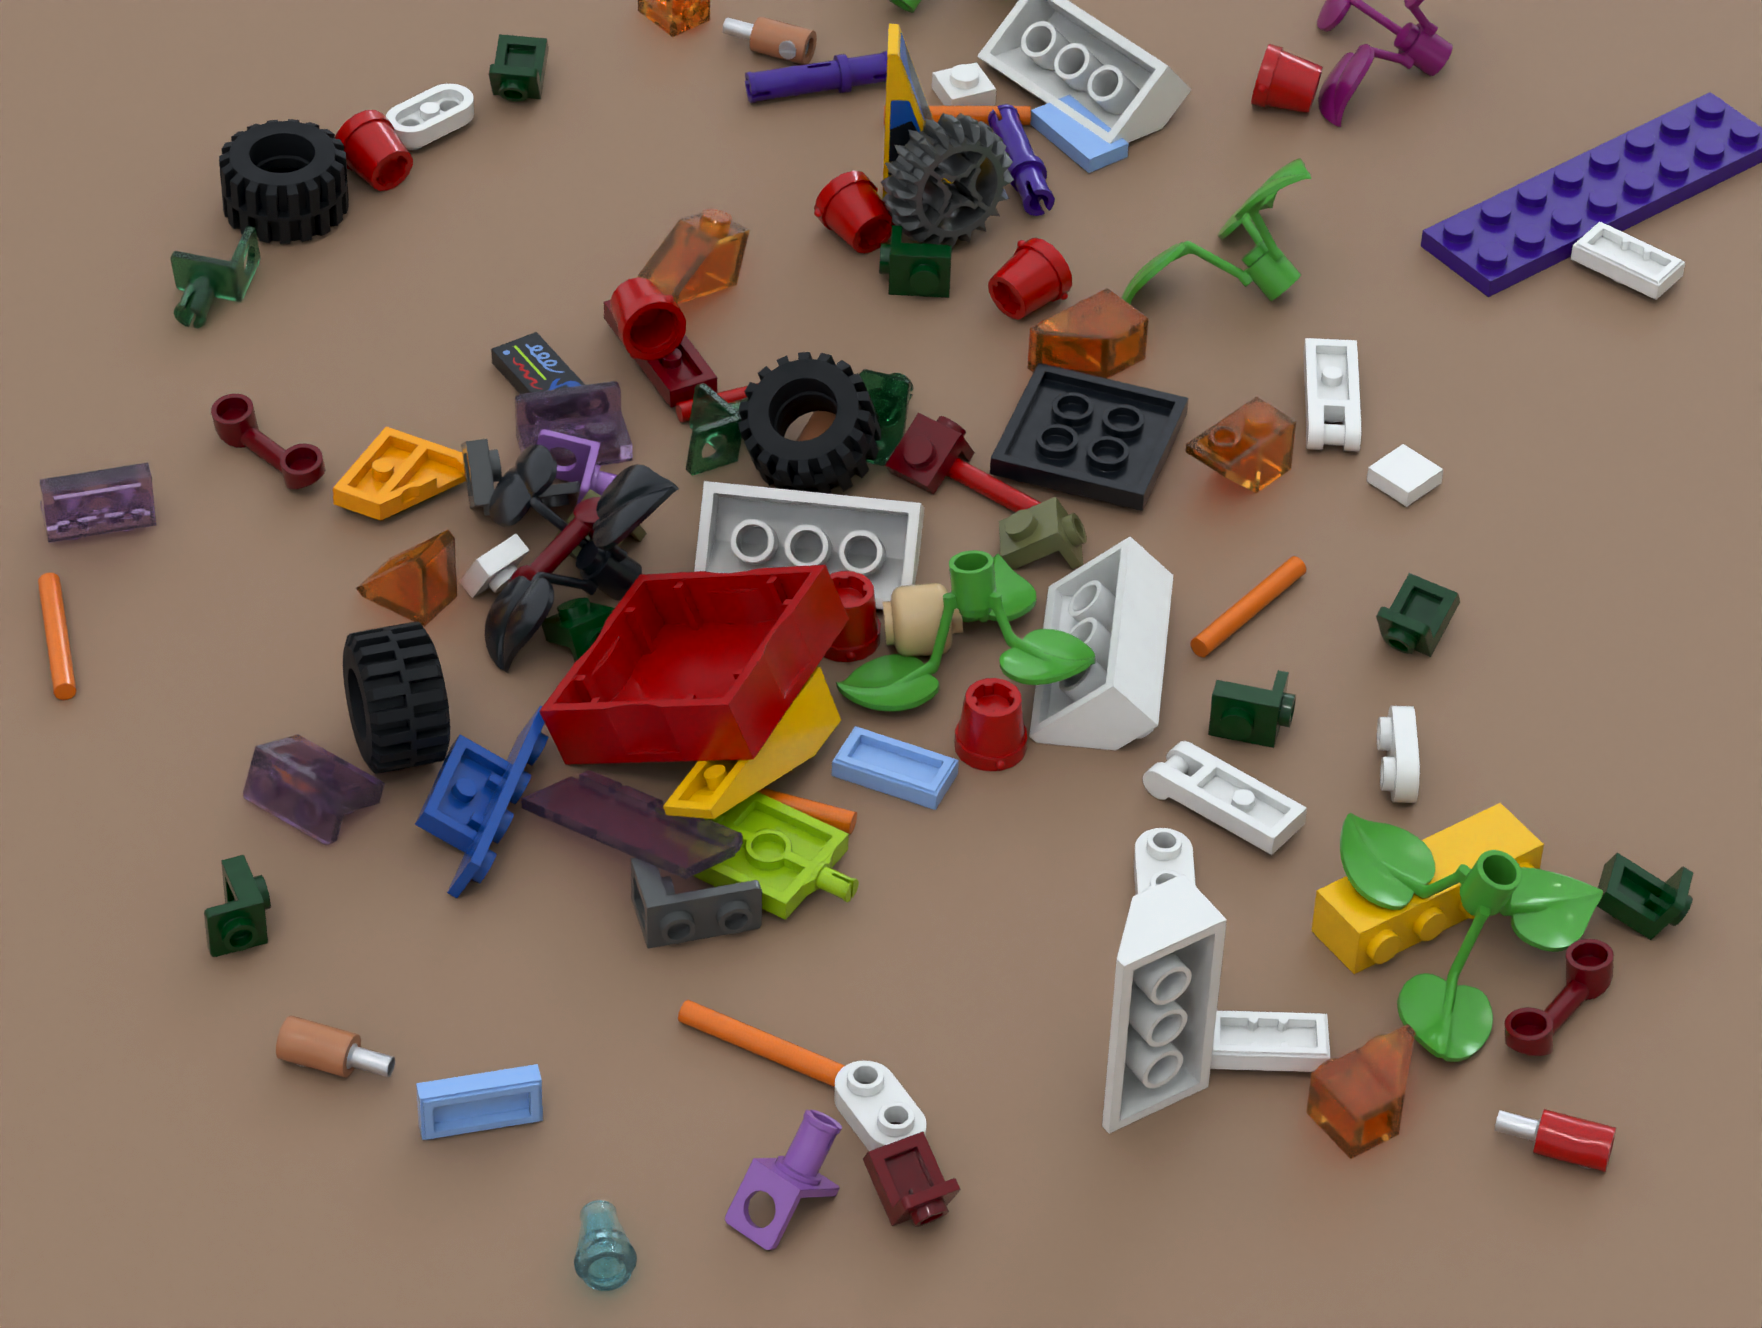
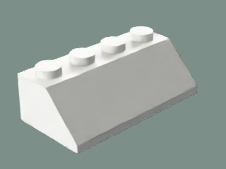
[977,0,1192,144]
[694,481,925,610]
[1029,537,1173,751]
[1102,874,1227,1134]

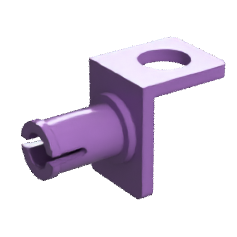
[537,429,617,504]
[725,1109,842,1250]

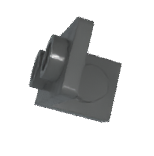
[461,439,580,516]
[631,855,762,949]

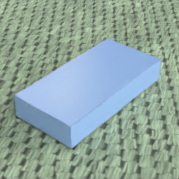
[1030,94,1129,173]
[832,726,959,810]
[416,1064,543,1140]

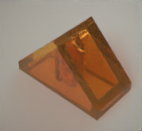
[356,530,458,627]

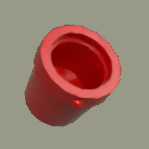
[1251,44,1323,114]
[335,110,413,191]
[814,171,895,254]
[988,237,1072,320]
[610,277,686,361]
[824,571,881,662]
[954,678,1028,771]

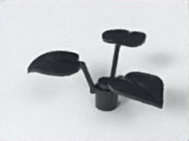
[485,444,679,673]

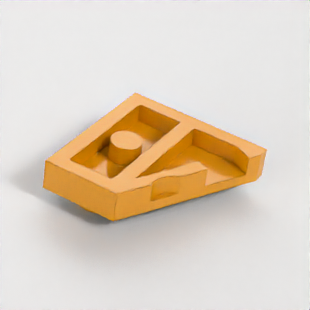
[333,426,466,521]

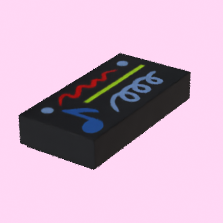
[491,332,589,420]

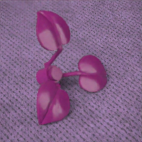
[1317,0,1453,127]

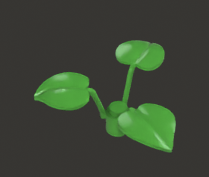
[1120,158,1311,316]
[836,550,1096,711]
[1340,813,1603,1062]

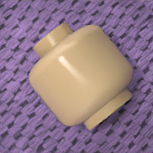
[882,583,963,657]

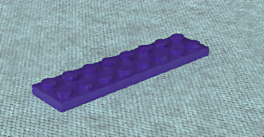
[1421,92,1762,297]

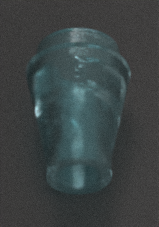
[574,1200,637,1291]

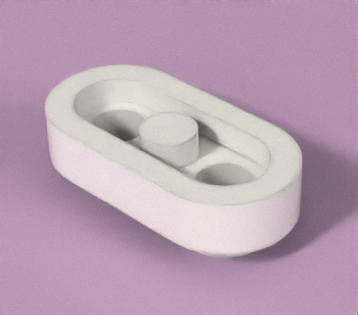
[386,84,474,150]
[1377,706,1420,803]
[1134,828,1196,895]
[834,1061,926,1151]

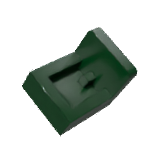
[488,34,549,102]
[879,225,952,298]
[1376,573,1460,657]
[542,597,615,662]
[1208,670,1296,748]
[1597,852,1693,940]
[204,855,271,957]

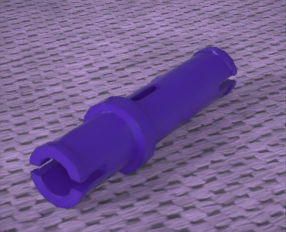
[745,51,887,103]
[988,104,1055,216]

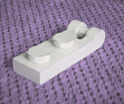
[1304,338,1361,452]
[1143,741,1307,855]

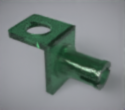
[170,226,261,328]
[859,369,914,466]
[686,383,748,475]

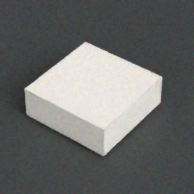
[1367,444,1443,507]

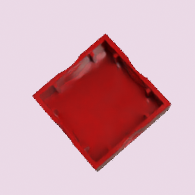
[539,565,849,765]

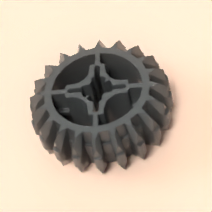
[881,113,1014,248]

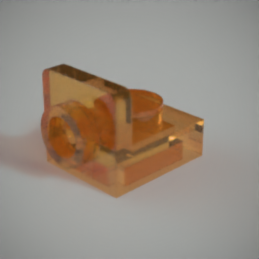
[638,0,710,37]

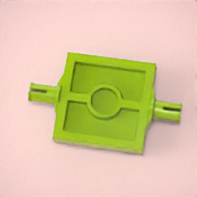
[679,792,859,920]

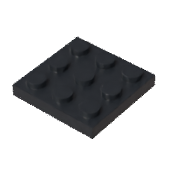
[990,363,1189,511]

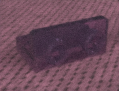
[515,381,633,466]
[39,462,157,543]
[243,734,385,845]

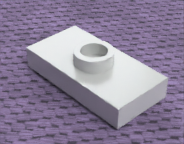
[1571,222,1685,300]
[1210,1010,1330,1072]

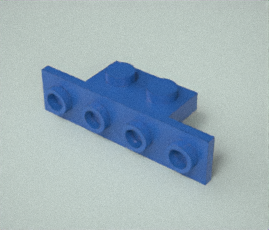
[415,705,549,898]

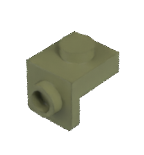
[999,497,1087,570]

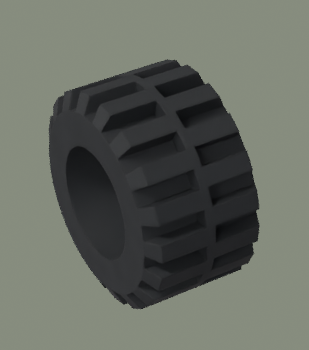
[219,119,349,244]
[738,352,881,494]
[343,621,450,774]

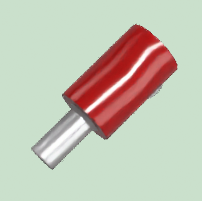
[1495,1109,1616,1172]

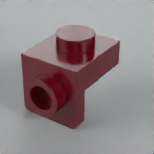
[885,412,975,495]
[863,1131,961,1227]

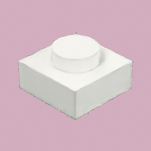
[932,62,996,106]
[459,534,530,598]

